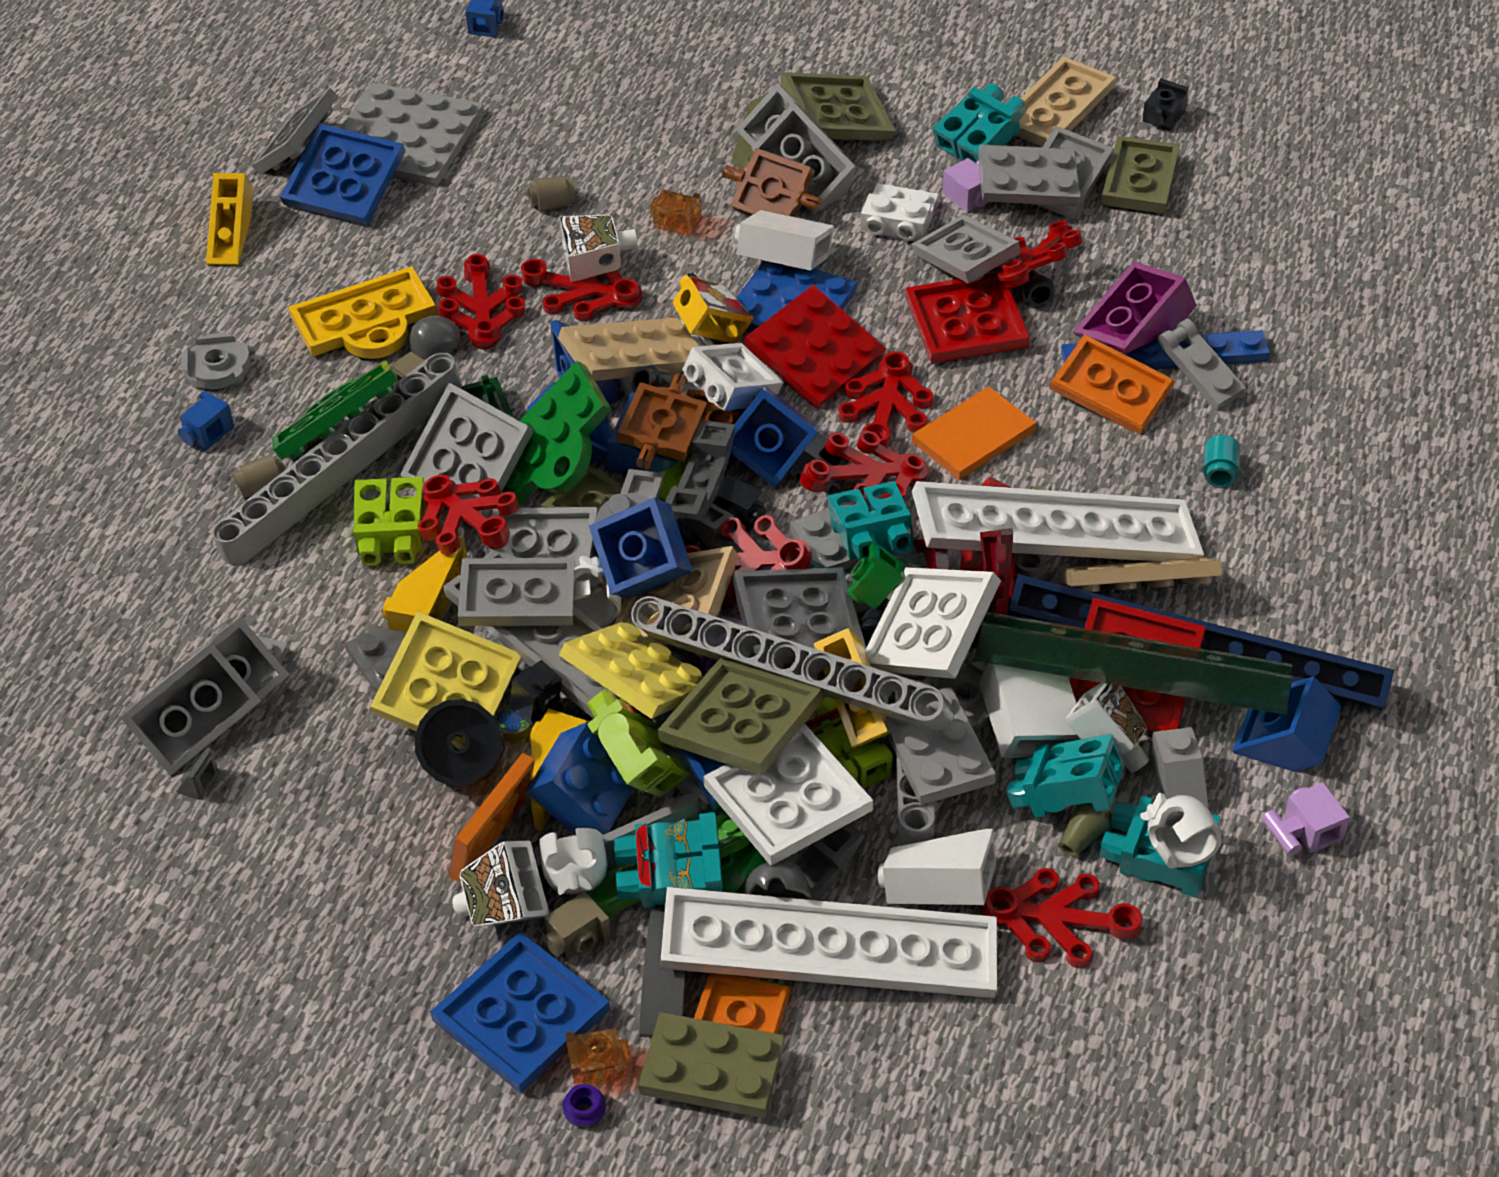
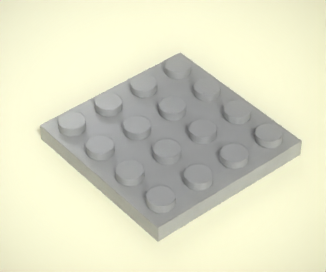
[341,82,484,186]

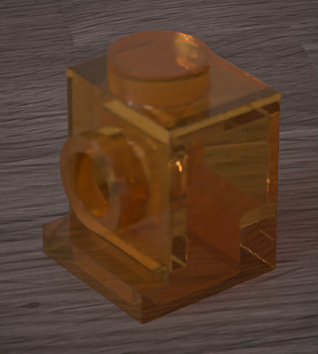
[650,189,702,237]
[565,1028,631,1086]

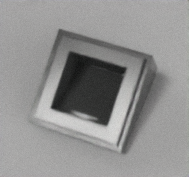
[176,748,219,800]

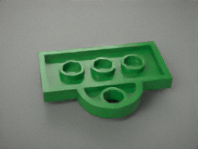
[272,360,398,461]
[502,360,612,506]

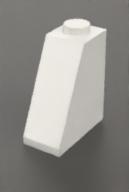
[878,829,996,905]

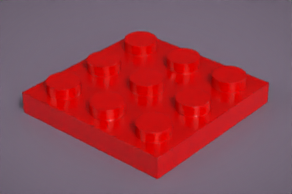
[905,272,1030,364]
[744,284,886,409]
[1069,597,1206,733]

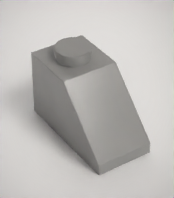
[1149,727,1209,809]

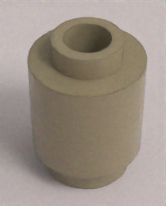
[528,176,576,211]
[233,454,286,499]

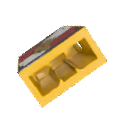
[673,273,754,344]

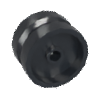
[414,699,505,787]

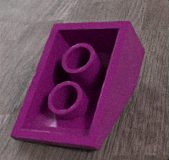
[1073,261,1197,354]

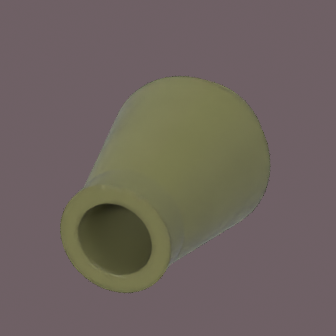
[1058,803,1112,858]

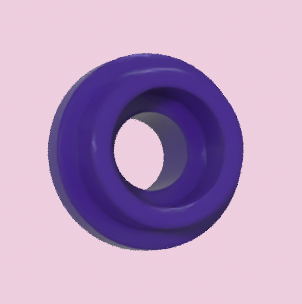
[562,1084,606,1127]

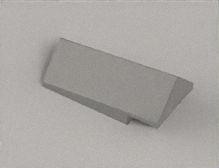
[735,83,857,214]
[119,616,290,776]

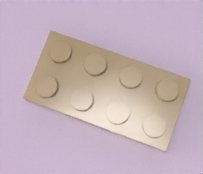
[1016,56,1116,147]
[558,317,699,381]
[1060,557,1222,592]

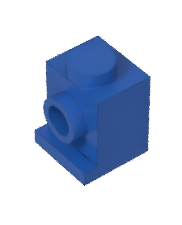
[465,0,504,38]
[178,390,234,451]

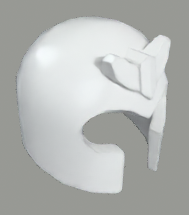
[574,555,621,628]
[1140,793,1221,869]
[540,828,608,895]

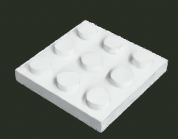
[865,567,1001,679]
[703,724,873,866]

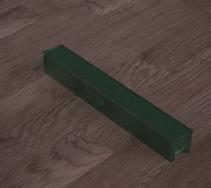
[974,612,1293,715]

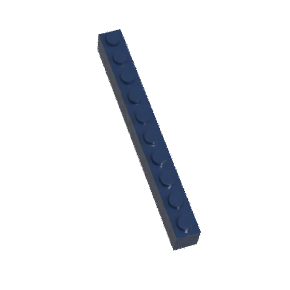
[1009,574,1394,711]

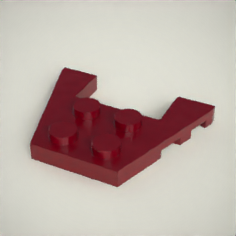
[914,528,1013,648]

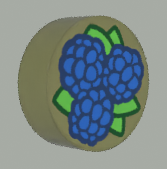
[494,704,532,742]

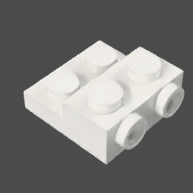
[861,183,939,241]
[682,343,783,411]

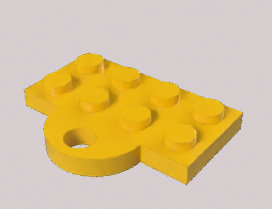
[288,266,437,359]

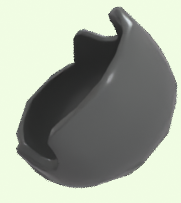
[409,315,461,360]
[745,860,812,900]

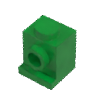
[847,541,904,610]

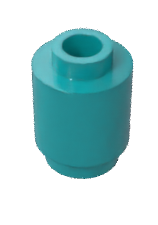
[1203,435,1240,488]

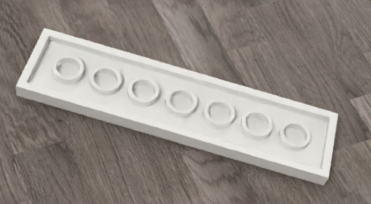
[912,481,1204,562]
[660,887,997,998]

